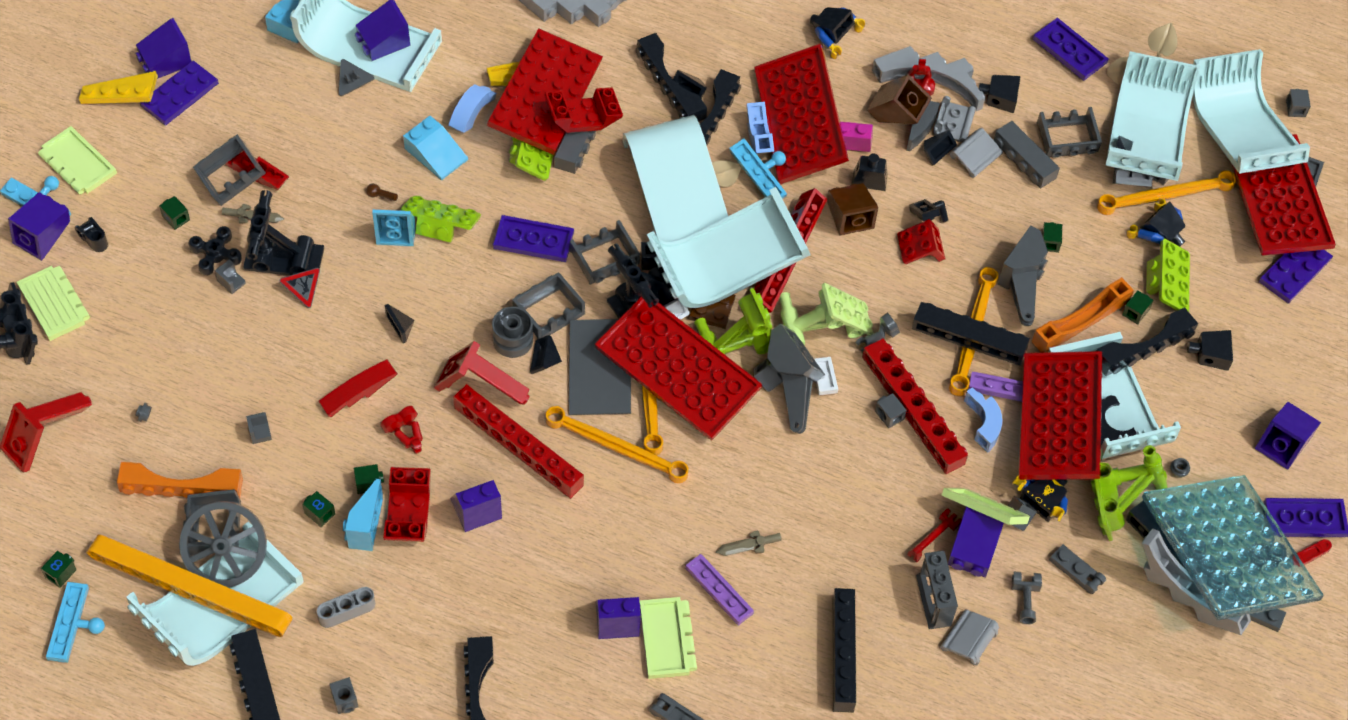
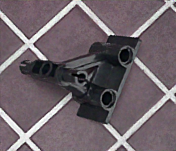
[243,190,325,275]
[607,244,677,319]
[0,282,38,365]

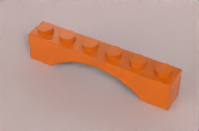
[1032,277,1134,353]
[117,462,243,498]

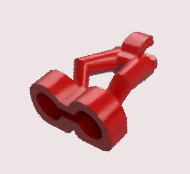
[907,59,936,96]
[380,406,423,454]

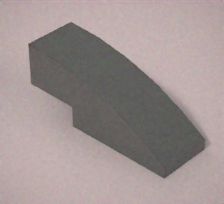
[906,101,940,151]

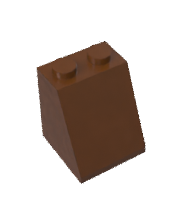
[867,74,932,124]
[827,183,879,236]

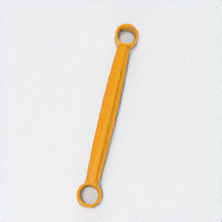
[1097,170,1236,215]
[949,267,998,396]
[642,386,663,455]
[546,406,689,484]

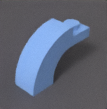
[449,84,497,133]
[746,102,774,154]
[964,387,1002,453]

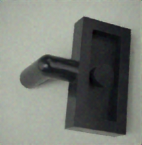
[909,199,949,222]

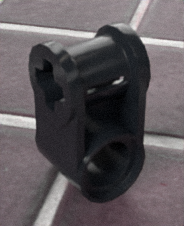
[75,217,108,252]

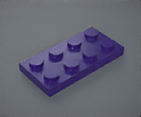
[1033,17,1109,81]
[140,60,219,126]
[493,215,574,262]
[1259,250,1333,304]
[1264,498,1348,537]

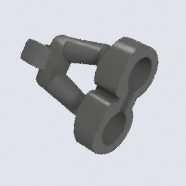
[856,312,900,353]

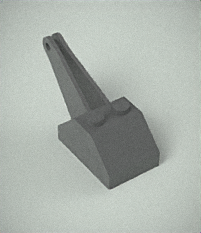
[998,225,1048,326]
[767,323,825,434]

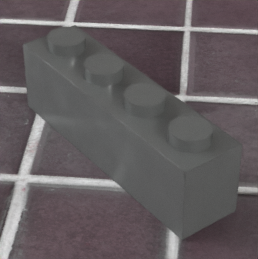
[994,121,1060,189]
[554,131,596,174]

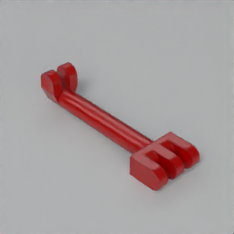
[907,508,962,563]

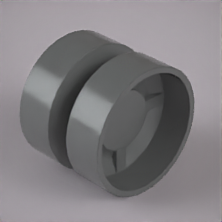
[492,306,533,358]

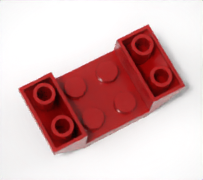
[544,87,623,133]
[383,467,431,542]

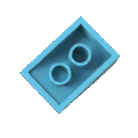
[265,0,299,44]
[403,116,468,180]
[372,209,416,246]
[343,479,383,551]

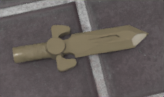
[222,204,284,223]
[716,531,782,556]

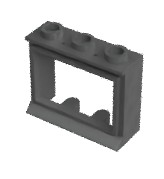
[1036,107,1102,158]
[193,134,266,206]
[569,220,640,285]
[512,272,585,339]
[183,489,241,556]
[916,551,958,629]

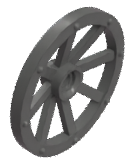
[179,501,267,587]

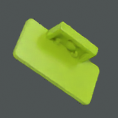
[509,137,553,181]
[401,196,481,243]
[1146,239,1190,312]

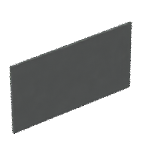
[568,319,631,415]

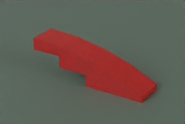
[225,150,289,190]
[319,359,398,417]

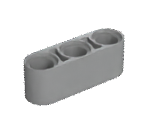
[317,587,376,628]

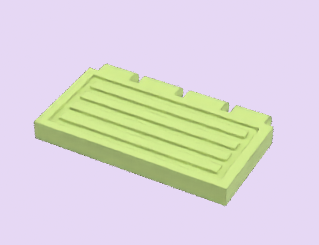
[38,126,117,194]
[17,266,90,341]
[942,488,1030,525]
[640,597,697,679]

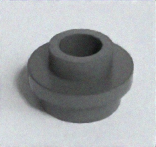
[136,403,152,422]
[1170,458,1190,477]

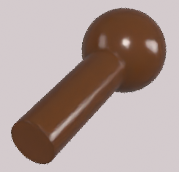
[366,183,398,201]

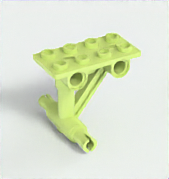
[779,283,874,345]

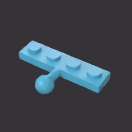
[729,139,787,199]
[0,176,71,216]
[46,582,105,663]

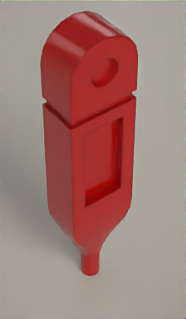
[1285,539,1332,568]

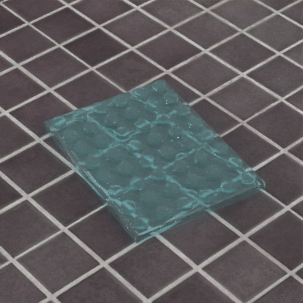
[1142,475,1324,620]

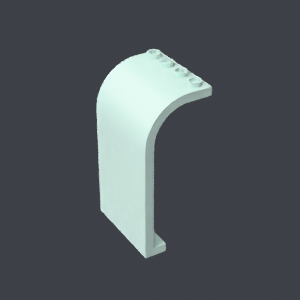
[290,0,442,92]
[1193,49,1310,174]
[1106,51,1200,181]
[622,115,728,242]
[647,187,811,308]
[1048,332,1181,459]
[126,521,304,666]

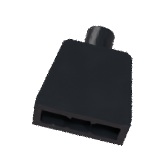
[978,75,1021,113]
[852,153,888,191]
[1187,330,1233,371]

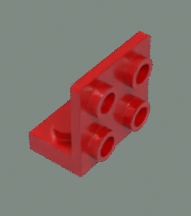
[897,219,946,264]

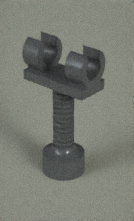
[1012,571,1042,624]

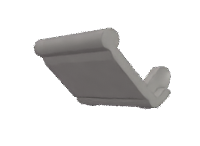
[934,96,976,142]
[949,128,1003,178]
[940,609,999,666]

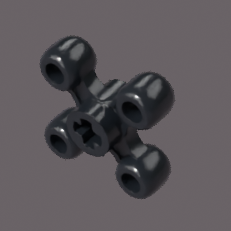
[188,226,242,276]

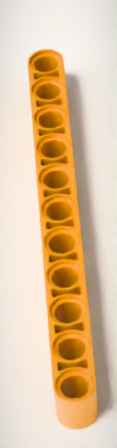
[86,534,293,637]

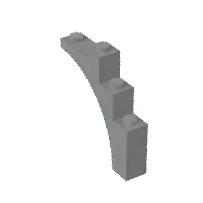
[519,0,627,27]
[872,46,985,111]
[1142,529,1251,635]

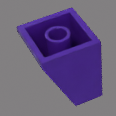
[355,0,411,61]
[135,18,192,79]
[8,192,70,261]
[1255,402,1321,470]
[450,480,502,532]
[948,506,1004,578]
[596,597,641,639]

